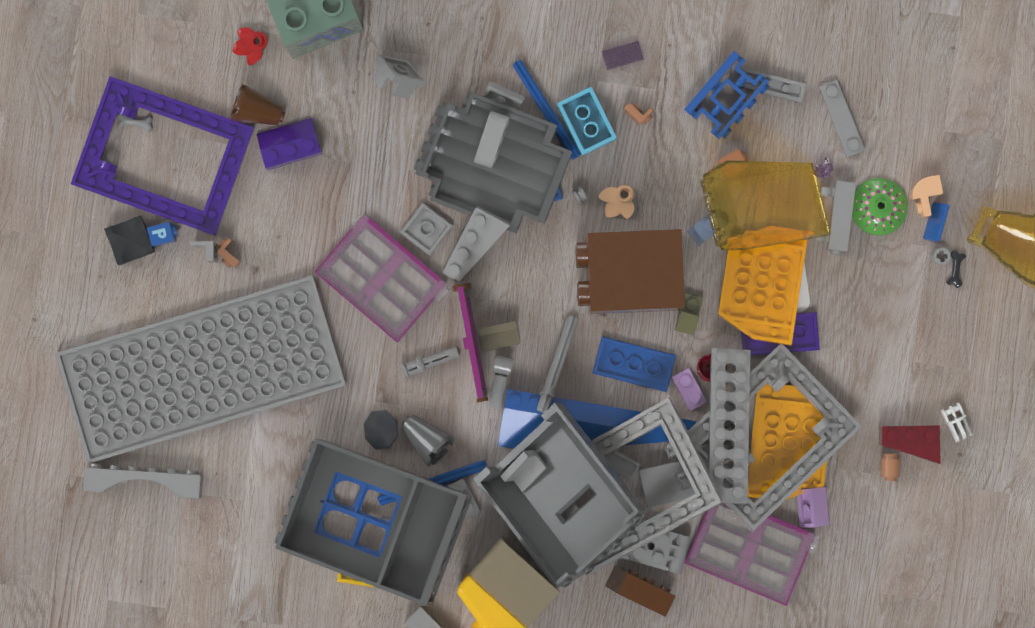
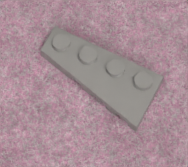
[442,206,511,282]

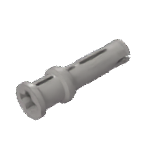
[401,346,459,379]

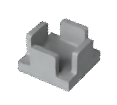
[373,54,425,99]

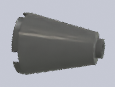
[401,415,455,467]

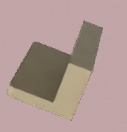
[478,321,520,352]

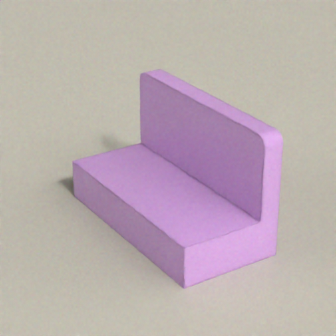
[797,487,829,528]

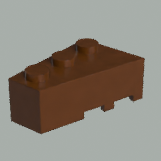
[605,565,676,617]

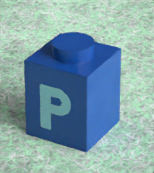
[147,222,178,247]

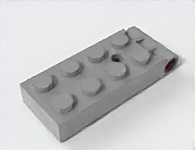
[621,523,691,574]

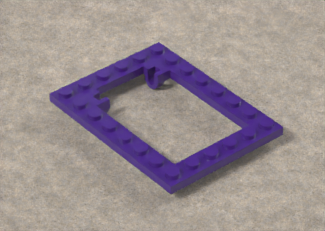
[71,76,255,236]

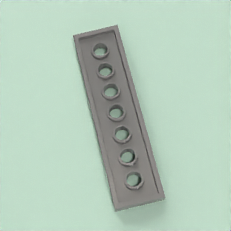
[708,348,751,504]

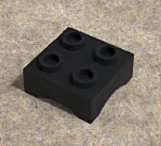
[104,215,155,266]

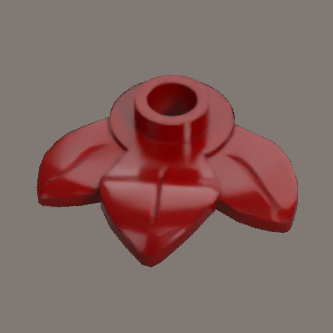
[232,27,268,66]

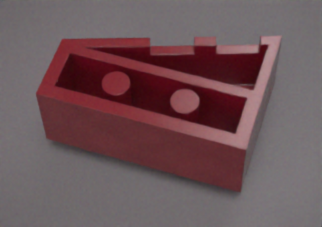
[879,425,941,464]

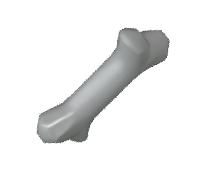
[118,114,153,132]

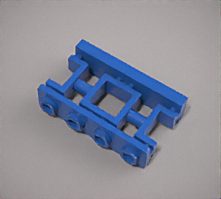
[684,51,770,139]

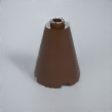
[230,84,285,125]

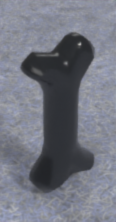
[946,251,967,288]

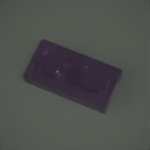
[602,41,644,70]

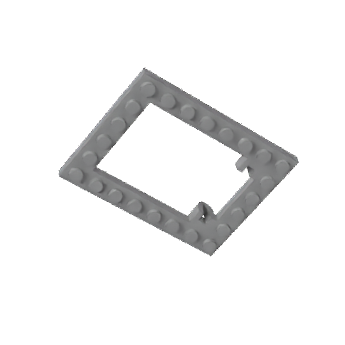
[688,344,862,532]
[561,398,723,574]

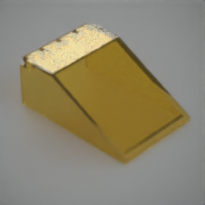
[700,160,831,250]

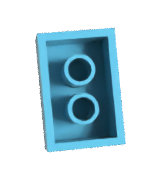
[557,87,617,157]

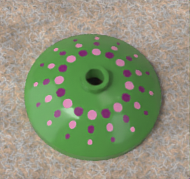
[852,178,908,236]

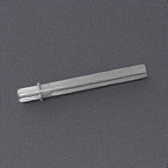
[537,316,578,413]

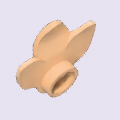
[598,185,634,219]

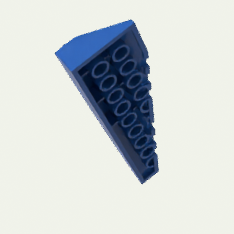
[498,389,696,449]

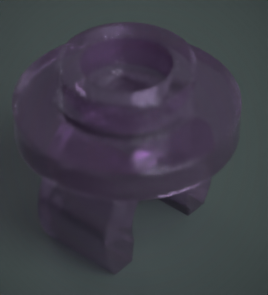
[814,157,834,178]

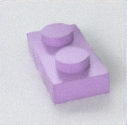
[672,368,707,411]

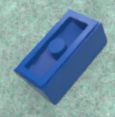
[923,203,950,243]

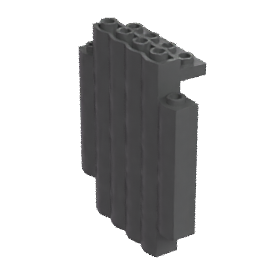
[414,92,572,234]

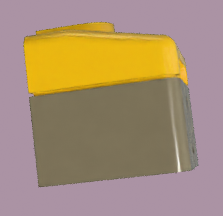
[457,536,560,628]

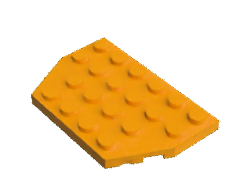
[718,226,809,346]
[747,384,827,500]

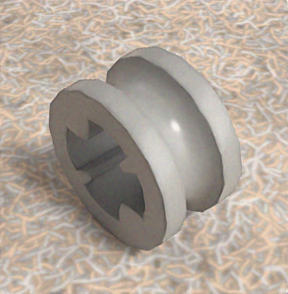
[572,186,589,205]
[932,248,951,265]

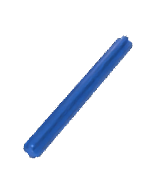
[513,60,580,160]
[377,460,487,506]

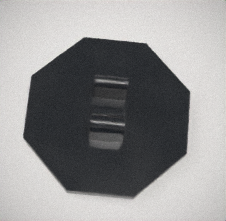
[364,410,398,450]

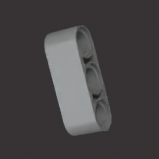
[474,111,510,169]

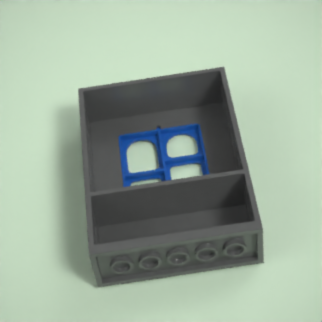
[275,439,473,606]

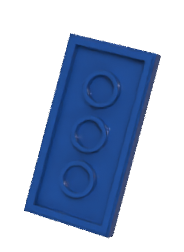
[592,337,676,392]

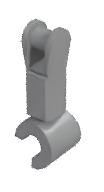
[490,355,514,409]

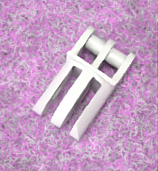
[941,402,973,443]

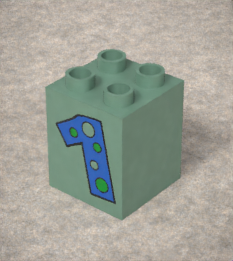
[266,0,363,59]

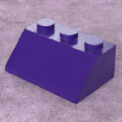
[257,118,322,171]

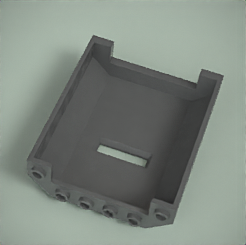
[473,403,646,588]

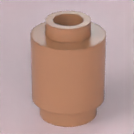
[881,454,901,481]

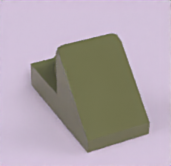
[675,293,703,335]

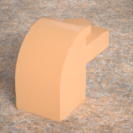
[910,175,943,218]

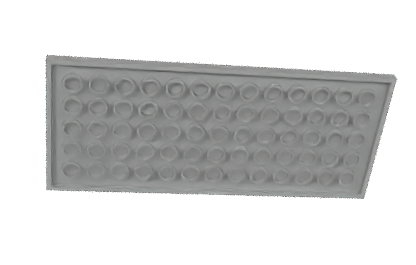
[55,275,346,464]

